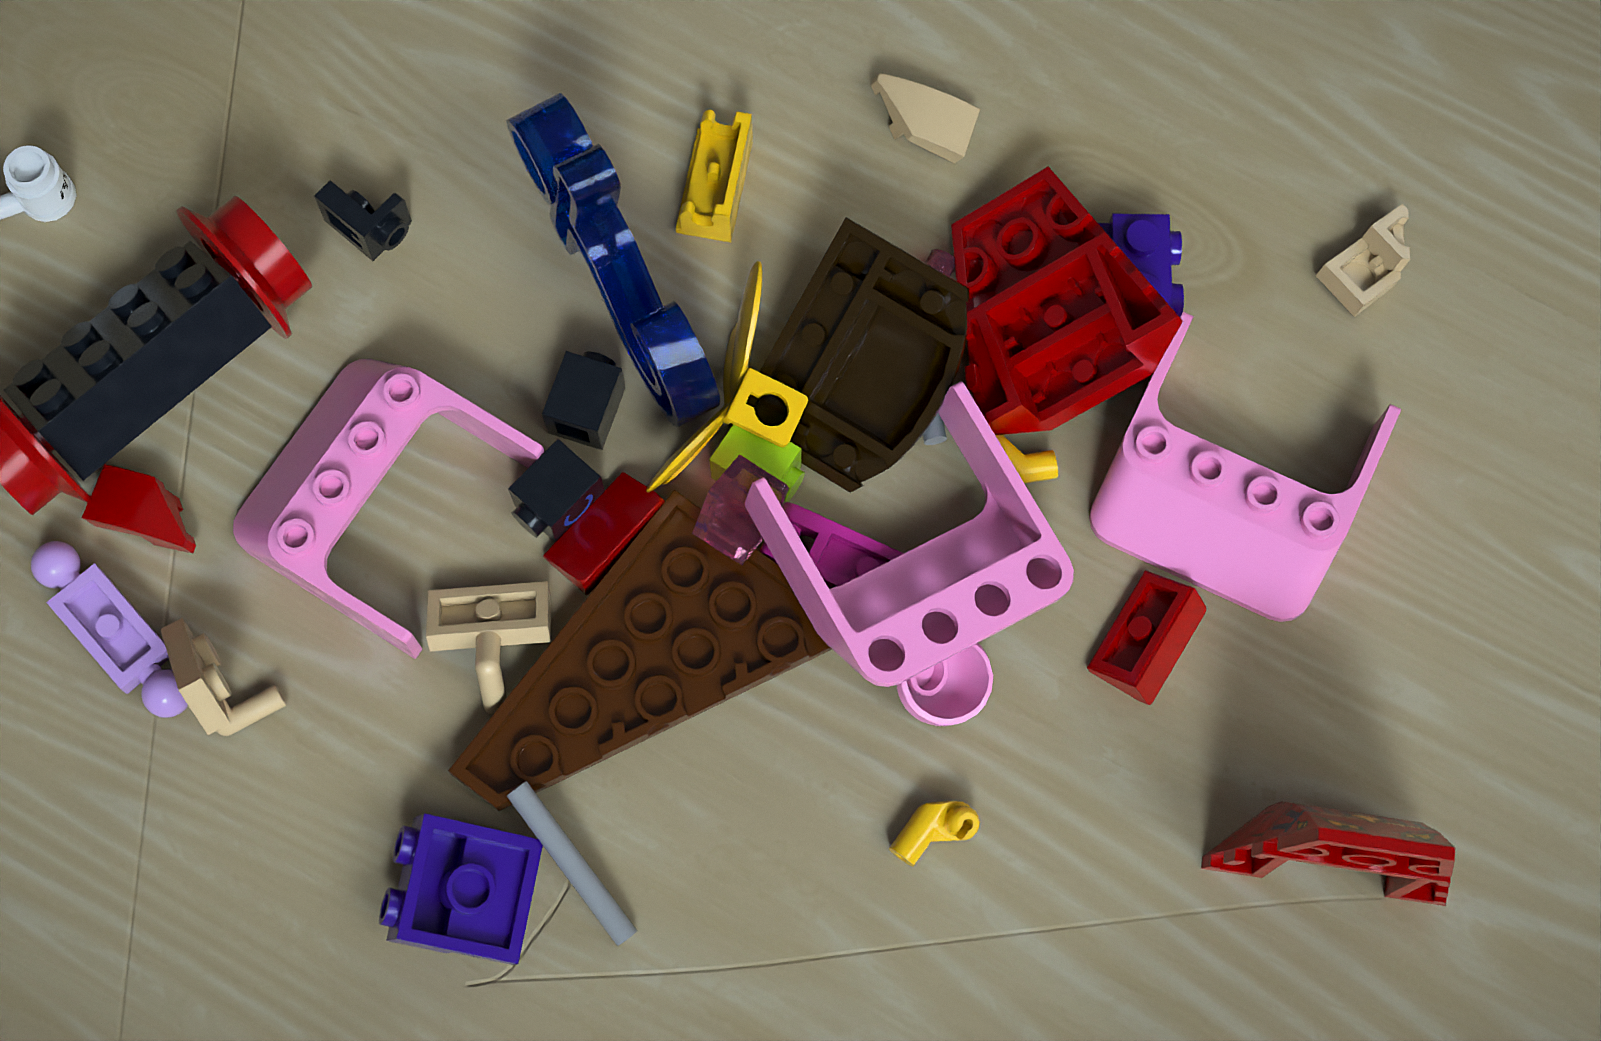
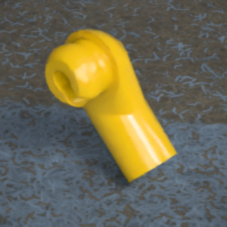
[889,801,980,867]

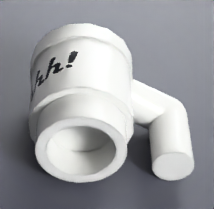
[0,146,76,222]

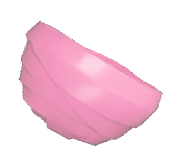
[896,643,993,726]

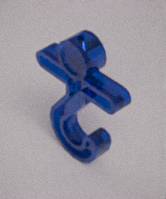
[506,93,720,427]

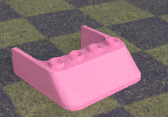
[1089,312,1401,622]
[233,359,545,659]
[745,381,1074,687]

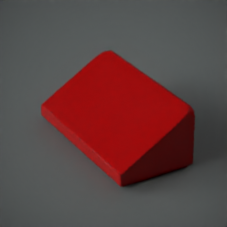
[543,472,665,596]
[1087,570,1206,705]

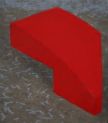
[81,464,196,554]

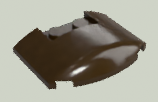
[746,217,970,493]

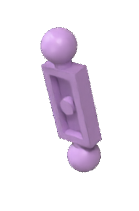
[31,541,188,718]

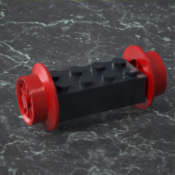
[0,195,312,516]

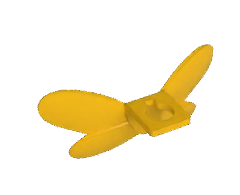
[646,261,808,493]

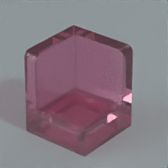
[692,454,789,565]

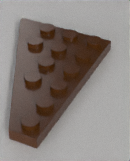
[448,490,832,811]

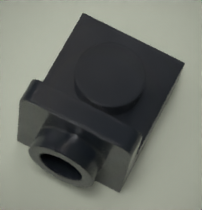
[314,180,412,261]

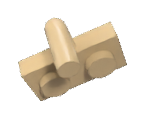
[426,581,551,715]
[160,618,287,736]

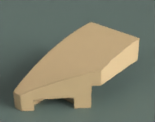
[871,73,980,164]
[1316,203,1410,317]

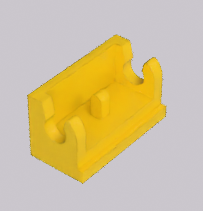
[676,110,753,243]

